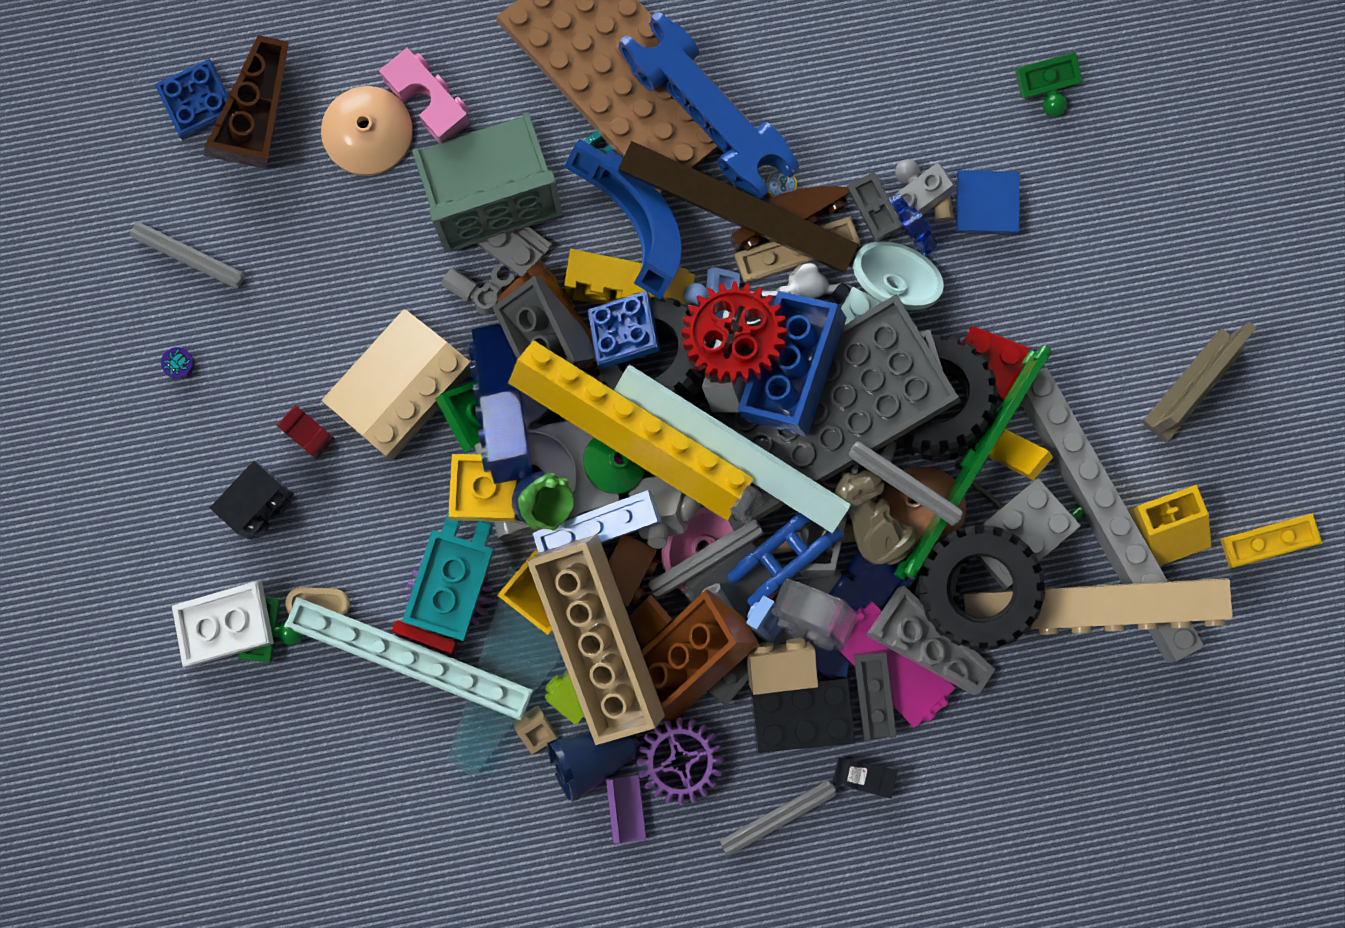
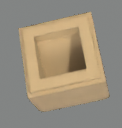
[512,706,559,755]

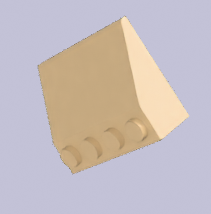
[321,309,474,462]

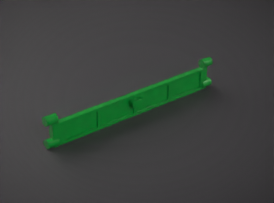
[894,345,1052,580]

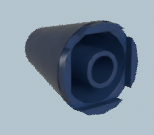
[547,733,640,802]

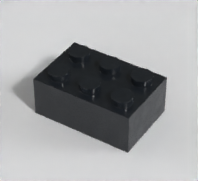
[750,679,855,753]

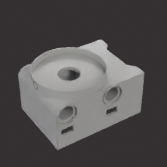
[475,421,620,542]

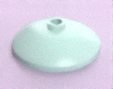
[853,241,944,311]

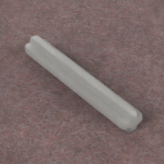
[130,222,244,288]
[849,441,963,525]
[649,520,763,598]
[720,781,837,855]

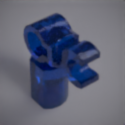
[888,193,938,255]

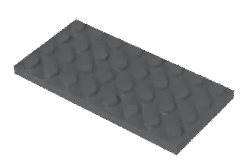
[702,294,961,531]

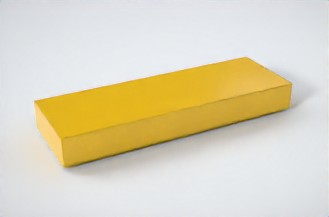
[1220,513,1322,569]

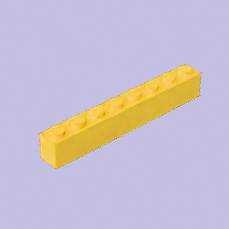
[508,340,754,521]

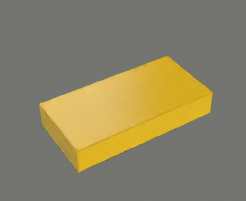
[988,429,1053,481]

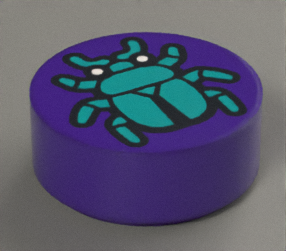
[161,347,195,380]

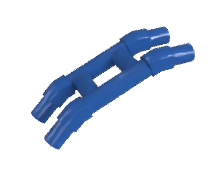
[727,513,844,607]

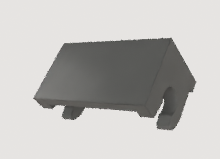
[847,172,903,242]

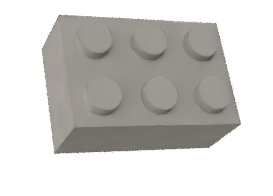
[976,478,1081,590]

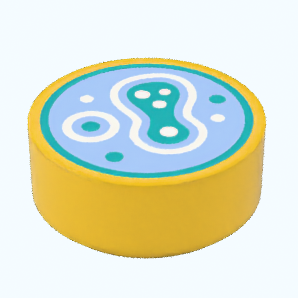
[766,170,797,198]

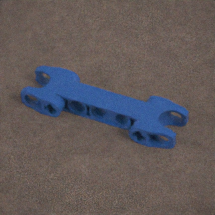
[618,12,800,200]

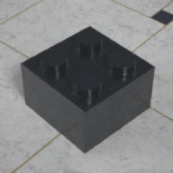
[209,461,294,540]

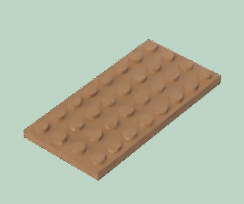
[496,0,749,195]

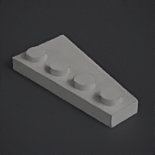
[866,586,995,695]

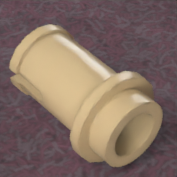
[934,194,954,222]

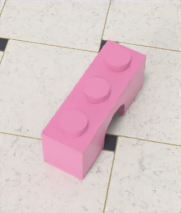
[379,48,470,143]

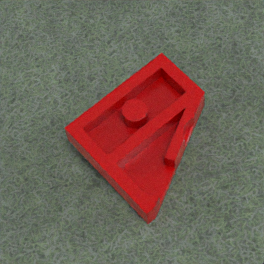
[963,326,1029,402]

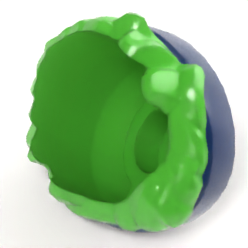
[512,472,574,531]

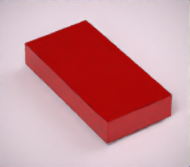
[392,620,459,655]

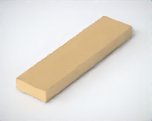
[734,216,861,284]

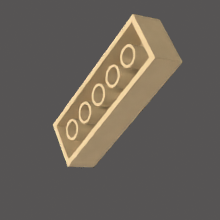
[527,534,665,745]

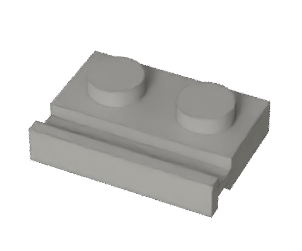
[476,226,552,277]

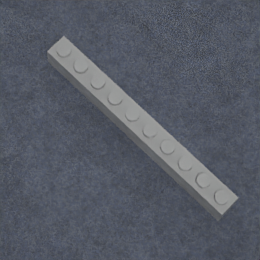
[1021,367,1205,663]

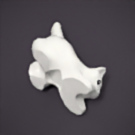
[775,263,852,299]

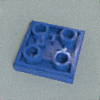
[154,59,229,140]
[956,170,1020,235]
[588,291,660,369]

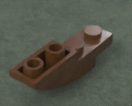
[730,186,850,252]

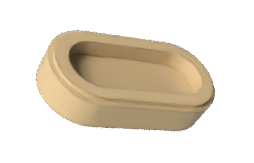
[285,587,351,616]

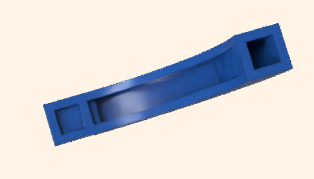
[564,139,682,300]

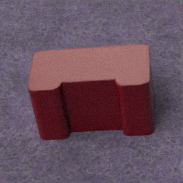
[276,405,335,459]

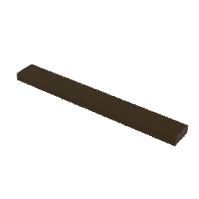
[618,141,858,274]

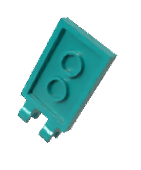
[402,511,494,641]

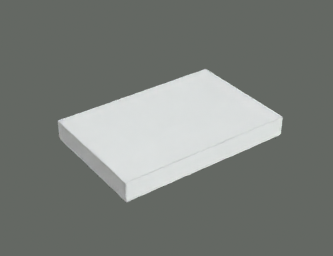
[172,581,274,668]

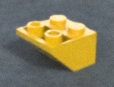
[1128,484,1211,566]

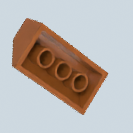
[641,590,760,721]

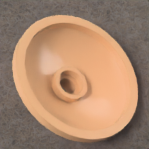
[321,86,413,176]

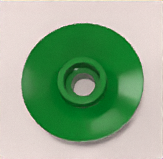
[583,437,645,494]

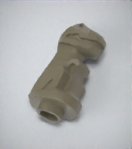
[834,470,917,565]

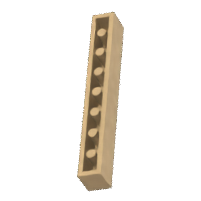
[964,578,1233,636]

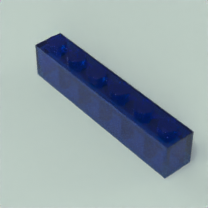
[468,324,533,484]

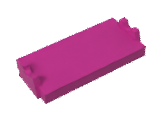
[829,600,955,728]

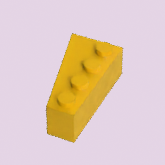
[564,249,695,305]

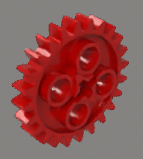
[681,281,787,385]

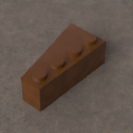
[204,35,289,169]

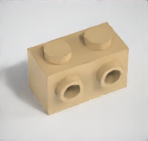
[747,638,818,695]

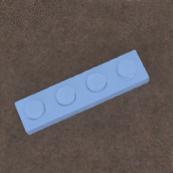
[533,490,662,553]

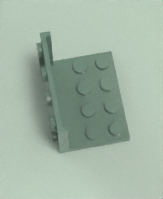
[412,112,563,253]

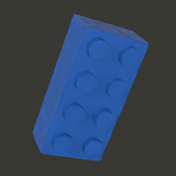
[738,291,847,436]

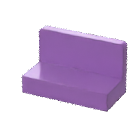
[606,775,646,845]

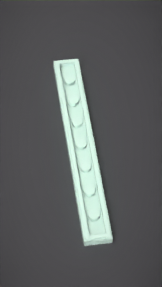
[614,365,851,533]
[284,597,534,721]

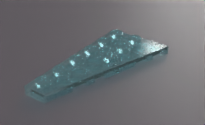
[448,565,562,778]

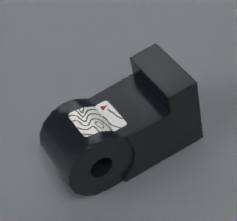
[832,757,898,799]

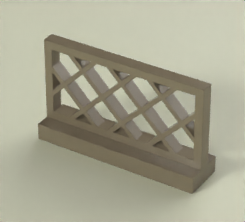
[1142,322,1257,442]

